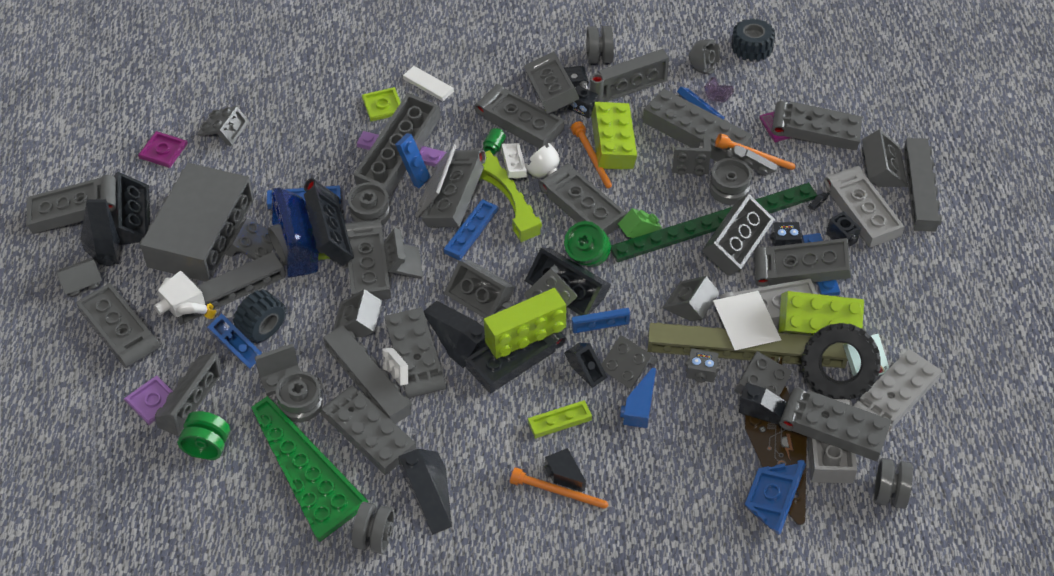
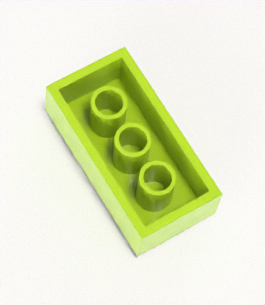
[591,102,637,170]
[484,288,566,359]
[778,291,864,336]

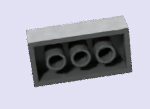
[702,194,775,276]

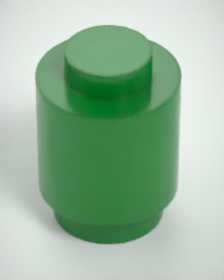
[483,128,506,155]

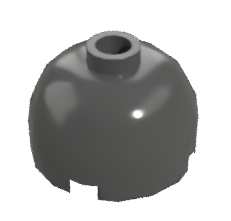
[689,39,720,74]

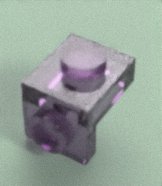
[704,77,735,102]

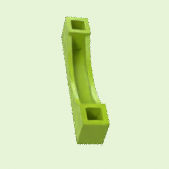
[479,150,542,242]

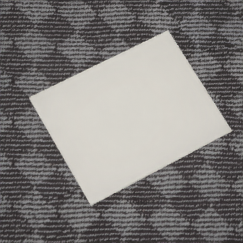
[713,291,781,350]

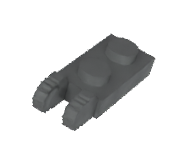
[726,145,777,175]

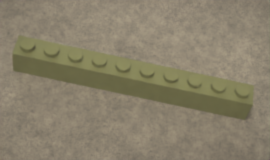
[647,323,848,368]

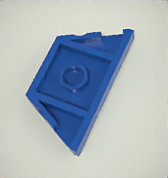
[745,460,806,535]

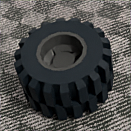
[731,18,775,62]
[233,289,286,343]

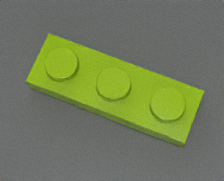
[528,400,592,439]

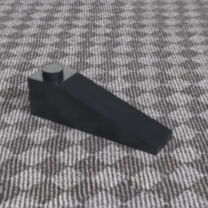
[80,199,122,266]
[424,301,487,368]
[398,449,452,535]

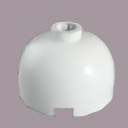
[525,143,560,179]

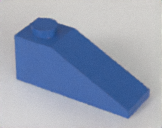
[207,313,262,369]
[620,368,656,428]

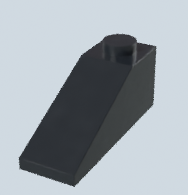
[738,383,787,425]

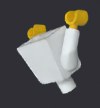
[154,271,217,319]

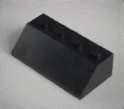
[111,172,150,245]
[525,248,611,316]

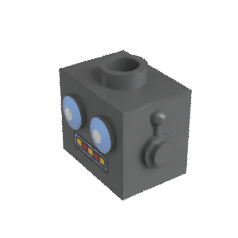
[685,349,720,383]

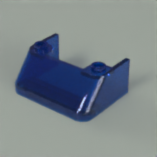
[272,187,320,278]

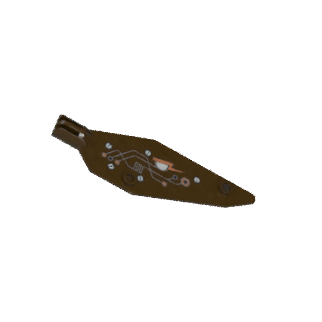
[745,357,807,525]

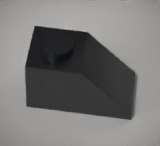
[564,342,608,388]
[543,448,586,492]

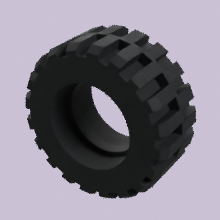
[802,323,881,400]

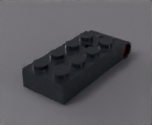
[304,178,354,266]
[466,332,567,394]

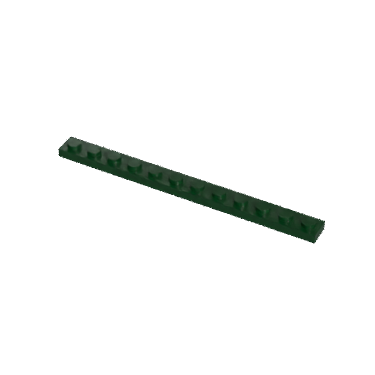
[610,182,817,263]

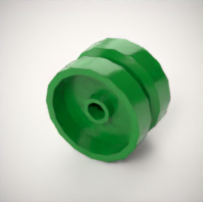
[564,221,611,267]
[177,411,230,460]

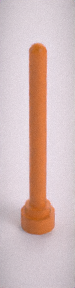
[570,121,612,188]
[715,133,795,170]
[510,467,608,509]

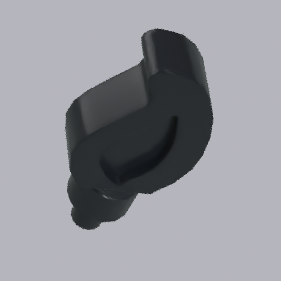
[808,192,830,210]

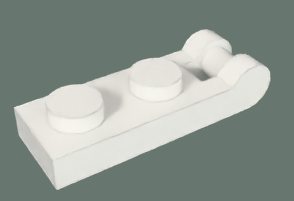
[383,348,408,385]

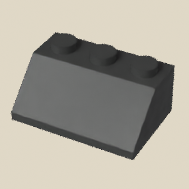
[862,129,908,187]
[444,260,516,318]

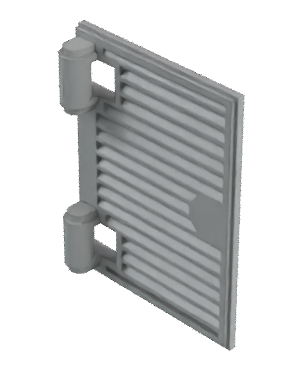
[415,144,456,217]

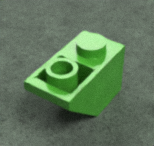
[618,208,662,238]

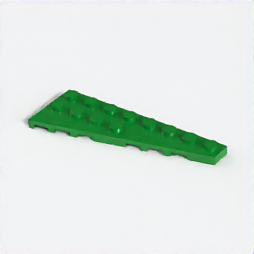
[251,396,368,543]

